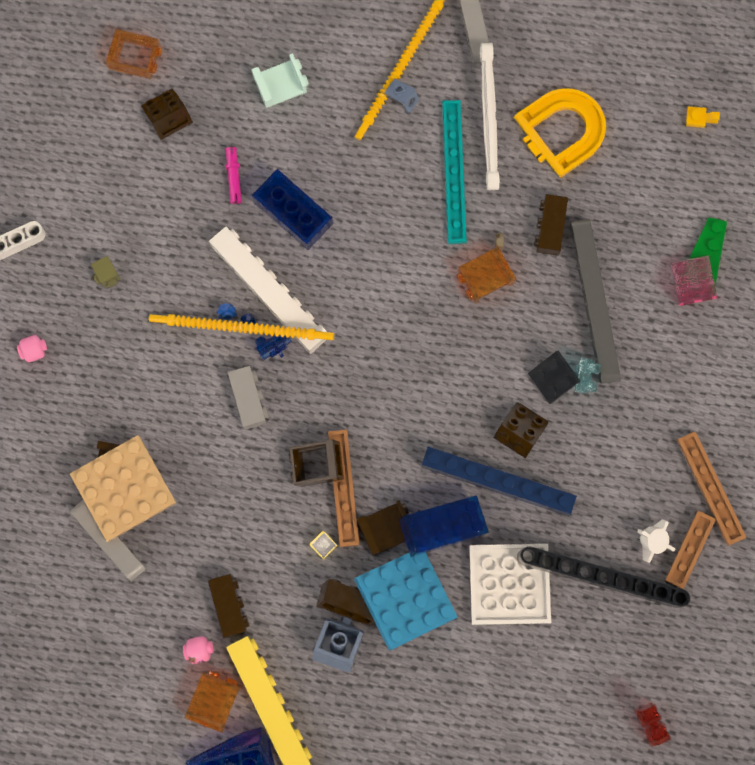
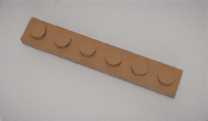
[328,430,360,548]
[677,431,747,546]

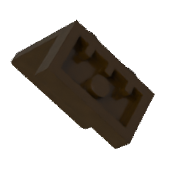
[141,88,193,140]

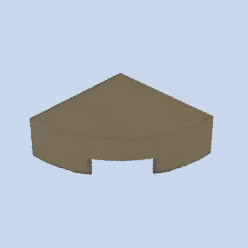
[495,233,504,251]

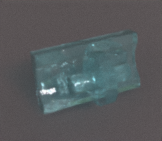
[574,357,601,394]

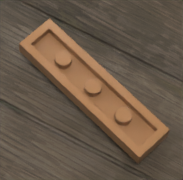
[664,511,716,589]

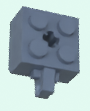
[312,617,364,673]

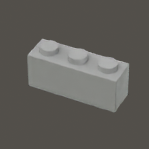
[228,366,269,430]

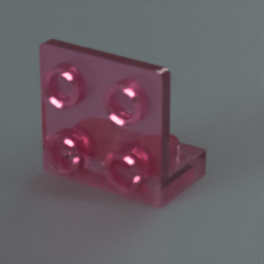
[671,256,717,306]

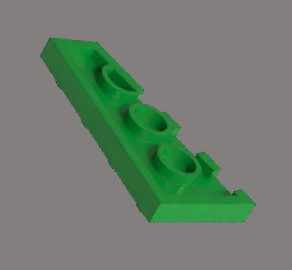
[676,217,727,294]

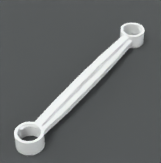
[480,43,499,190]

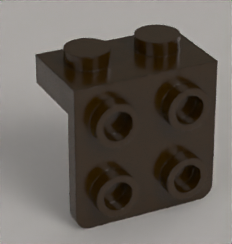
[493,402,548,459]

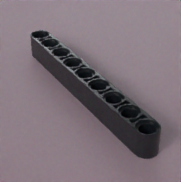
[517,547,690,608]

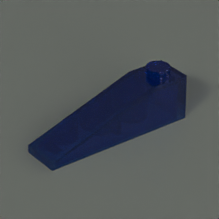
[186,727,275,765]

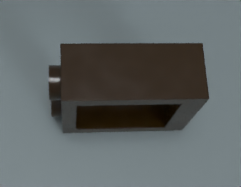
[289,440,344,487]

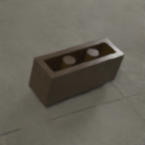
[534,194,568,256]
[208,574,250,638]
[316,579,375,627]

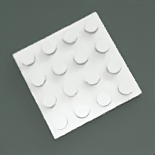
[469,544,551,625]

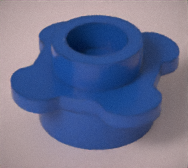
[217,303,237,320]

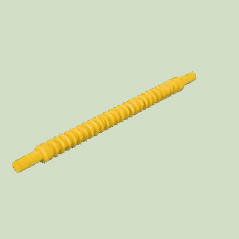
[354,0,445,140]
[149,314,334,340]

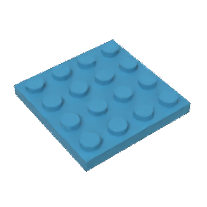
[354,547,457,651]

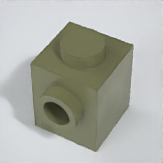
[91,256,121,288]

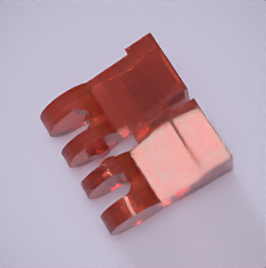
[634,702,672,747]

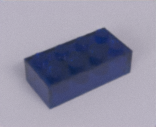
[251,169,333,250]
[399,495,489,557]

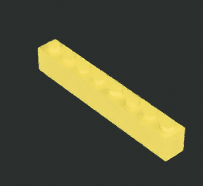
[226,636,312,765]

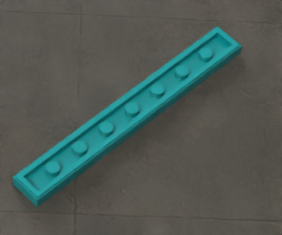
[442,100,467,244]

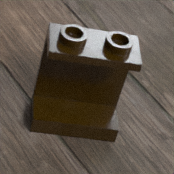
[357,500,417,556]

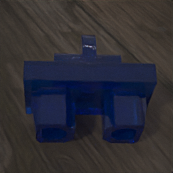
[255,326,292,361]

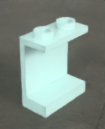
[251,53,309,108]

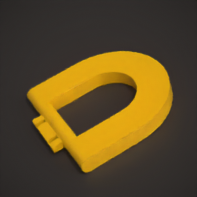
[514,88,606,178]

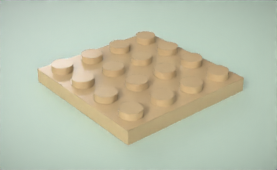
[70,435,176,542]

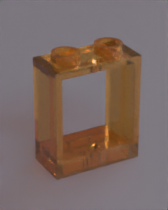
[106,29,162,79]

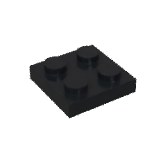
[528,350,581,404]

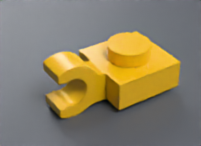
[686,107,720,128]

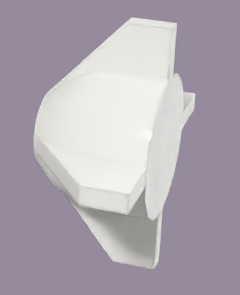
[637,520,675,563]

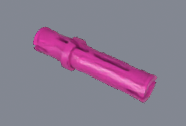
[225,147,242,204]

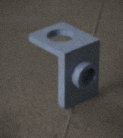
[385,79,419,114]

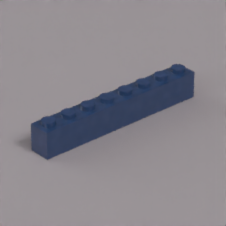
[421,447,577,517]

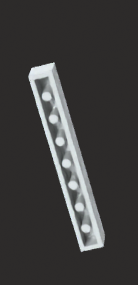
[209,227,327,354]

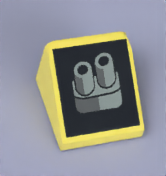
[309,531,337,559]

